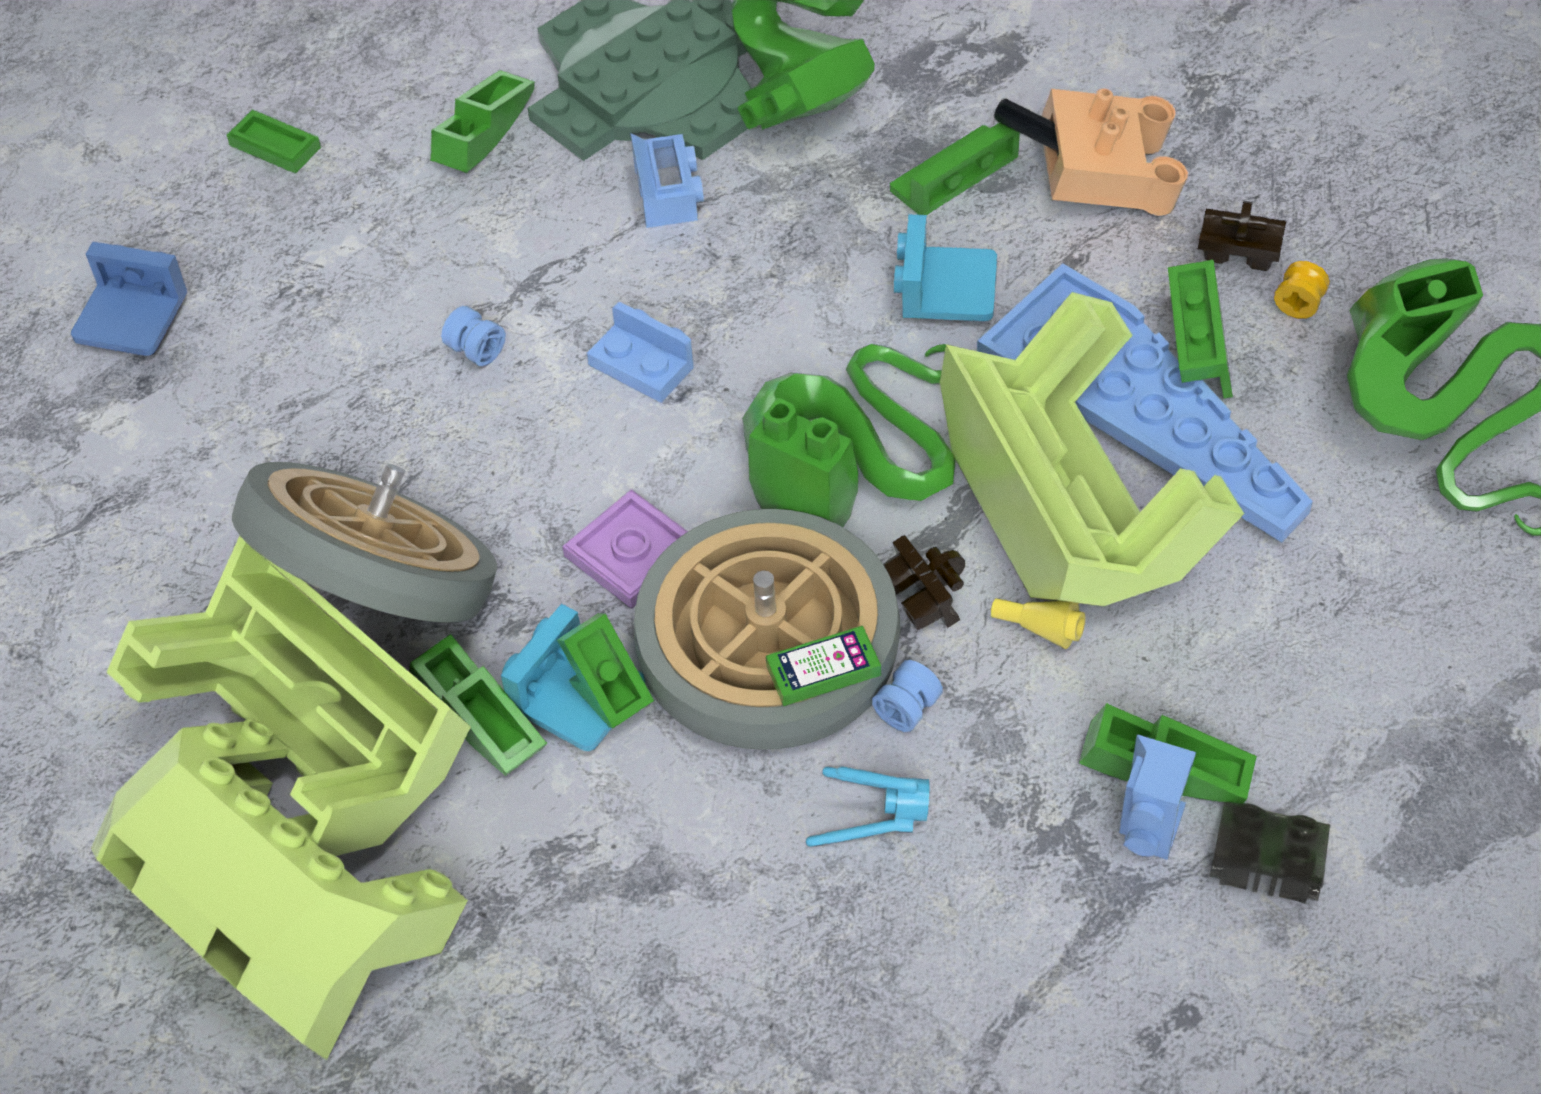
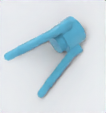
[806,766,930,847]

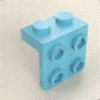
[894,214,997,321]
[501,603,645,751]

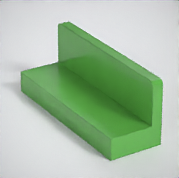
[890,123,1020,215]
[1168,260,1233,398]

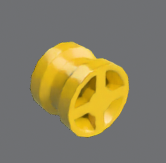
[1274,261,1330,319]

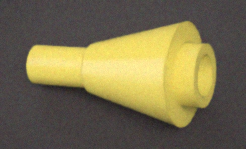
[991,598,1085,649]

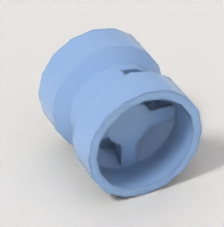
[441,306,506,366]
[872,660,943,732]

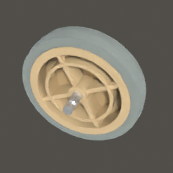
[232,462,497,623]
[634,509,900,750]

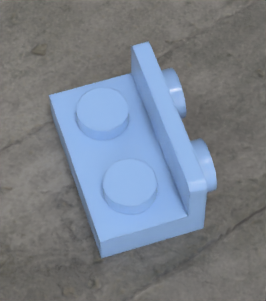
[587,302,694,403]

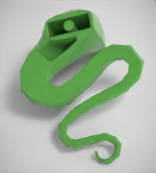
[731,0,875,130]
[1347,258,1541,536]
[742,344,956,527]

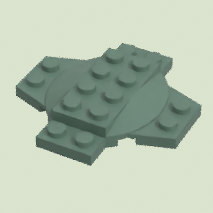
[527,0,752,161]

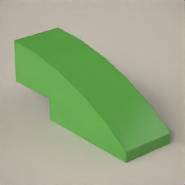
[431,70,535,173]
[409,634,547,776]
[1079,703,1257,804]

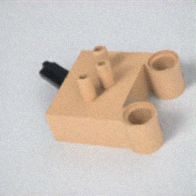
[993,89,1188,216]

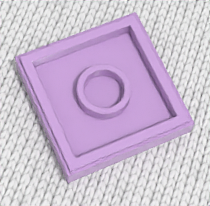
[562,489,688,609]

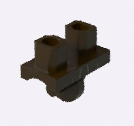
[1198,201,1286,271]
[883,534,965,630]

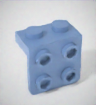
[71,242,188,356]

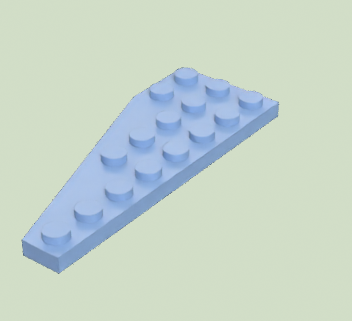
[977,263,1313,543]

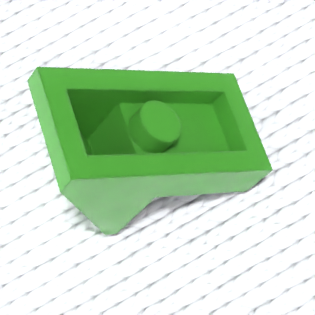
[557,613,654,728]

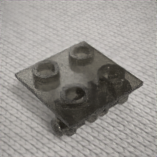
[1209,802,1330,904]

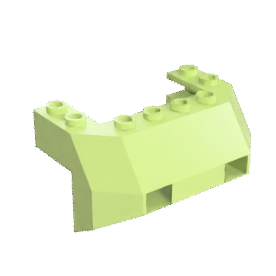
[940,292,1244,606]
[107,535,471,856]
[91,719,468,1060]

